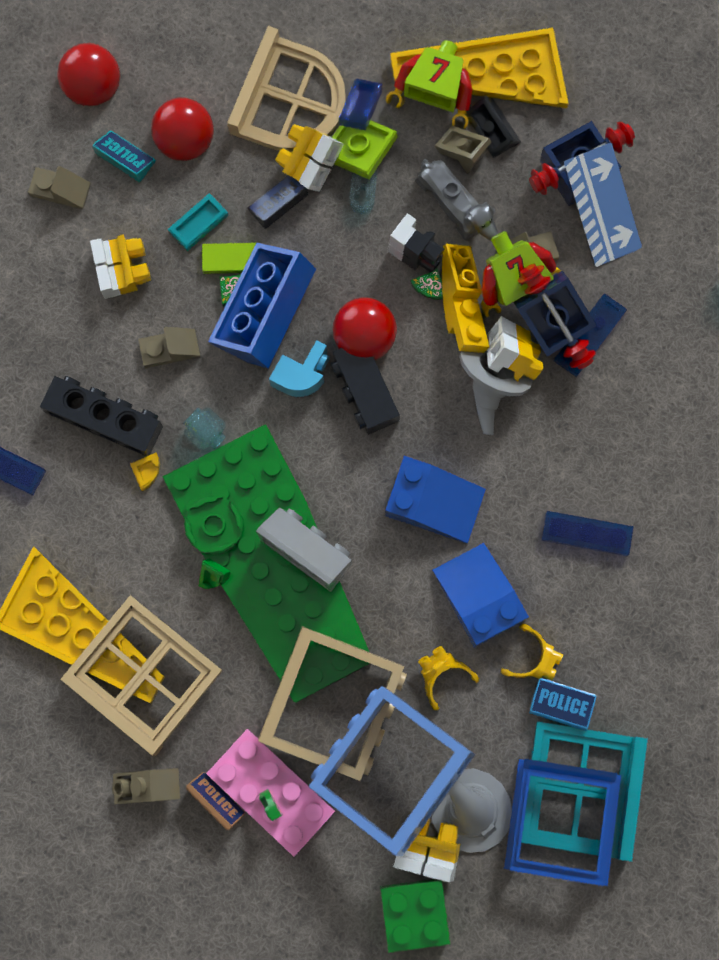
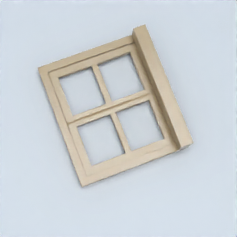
[61,595,223,756]

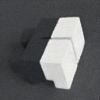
[388,213,444,272]

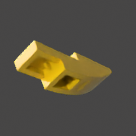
[442,244,490,353]

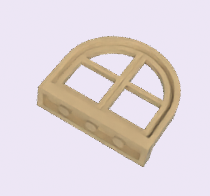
[227,26,346,152]

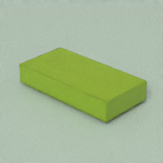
[202,243,256,274]

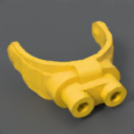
[501,624,563,681]
[418,646,479,711]

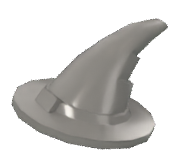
[459,351,533,435]
[431,768,512,853]

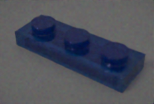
[541,511,634,556]

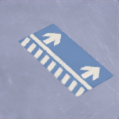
[564,143,642,267]

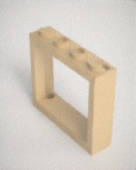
[258,626,407,781]

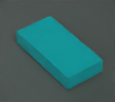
[168,193,229,251]

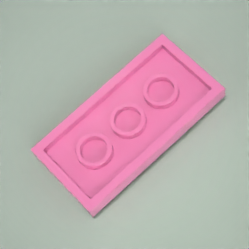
[206,729,335,857]

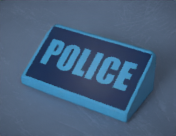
[529,678,596,731]

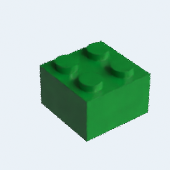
[380,879,450,952]

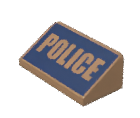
[186,772,245,830]

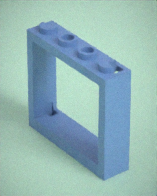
[308,686,475,856]

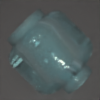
[183,407,226,450]

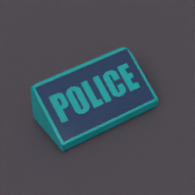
[92,130,156,183]

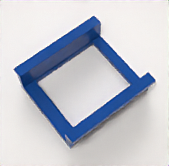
[504,759,621,886]

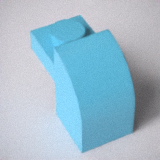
[269,340,329,397]

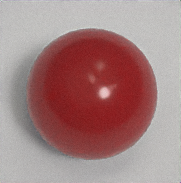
[58,43,120,106]
[151,97,214,161]
[332,297,397,360]

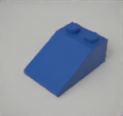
[385,456,486,544]
[432,543,529,648]

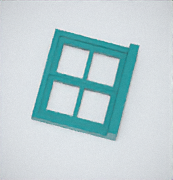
[521,721,648,862]

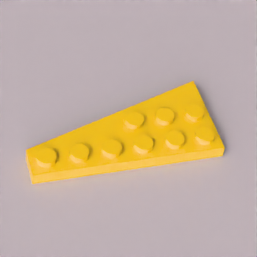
[390,28,569,108]
[0,546,165,704]

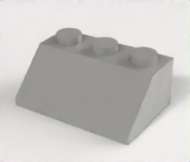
[256,507,352,592]

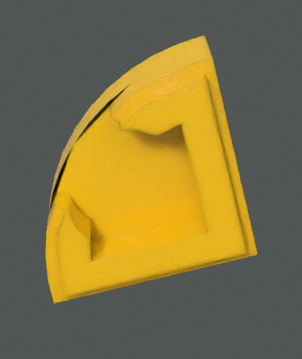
[130,452,160,491]

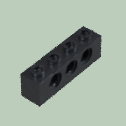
[40,376,163,457]

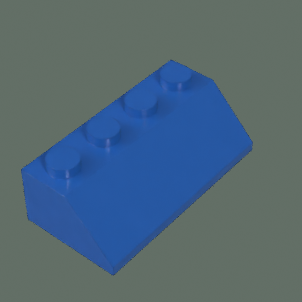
[208,243,316,369]

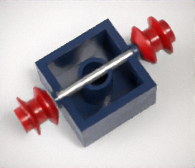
[529,121,635,206]
[513,264,597,369]

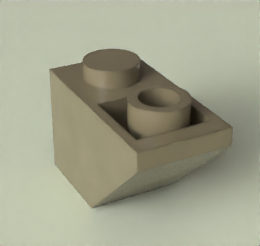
[112,768,180,804]

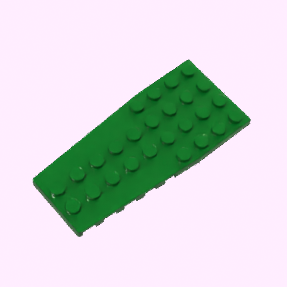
[162,424,370,703]

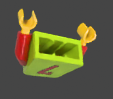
[386,40,473,129]
[480,231,561,317]

